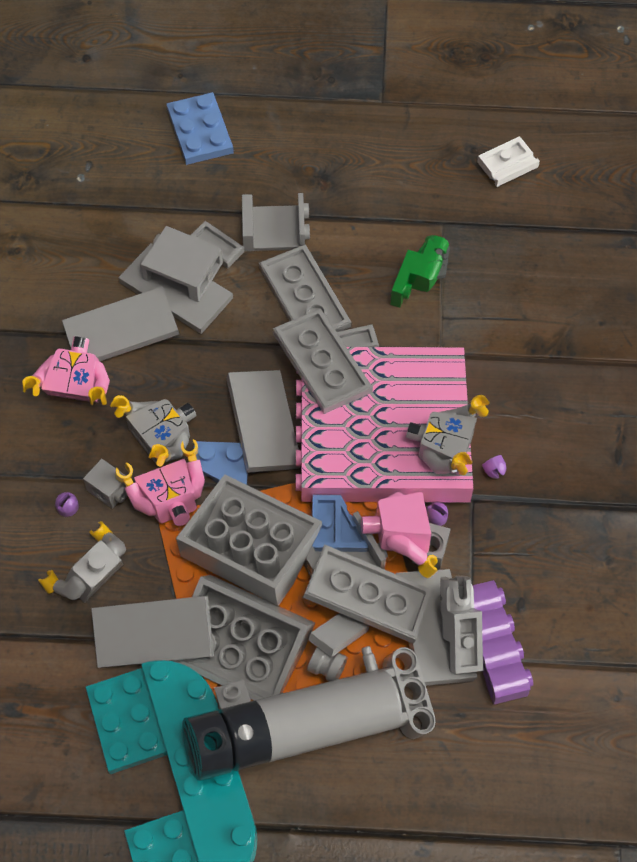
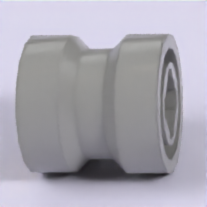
[307,647,348,681]

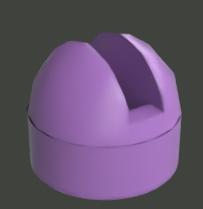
[482,455,507,479]
[55,492,79,517]
[426,502,448,526]

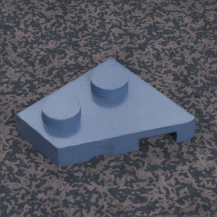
[194,441,248,485]
[312,495,368,552]

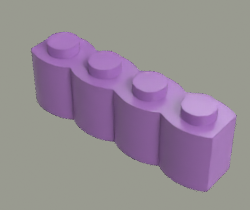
[472,580,533,705]

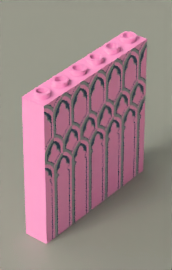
[296,347,473,502]

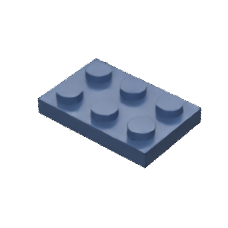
[166,92,234,165]

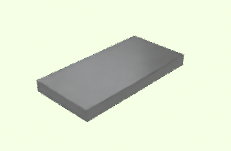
[119,243,233,334]
[259,244,352,332]
[62,286,179,362]
[273,308,373,414]
[226,370,300,472]
[303,544,433,643]
[396,569,477,686]
[92,595,214,668]

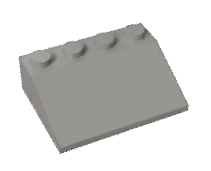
[176,474,322,606]
[172,575,315,700]

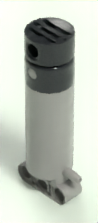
[182,646,436,781]

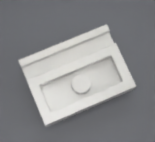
[477,136,540,187]

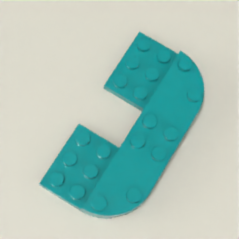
[86,660,257,862]

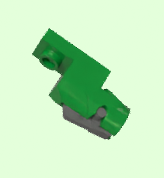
[390,235,450,308]

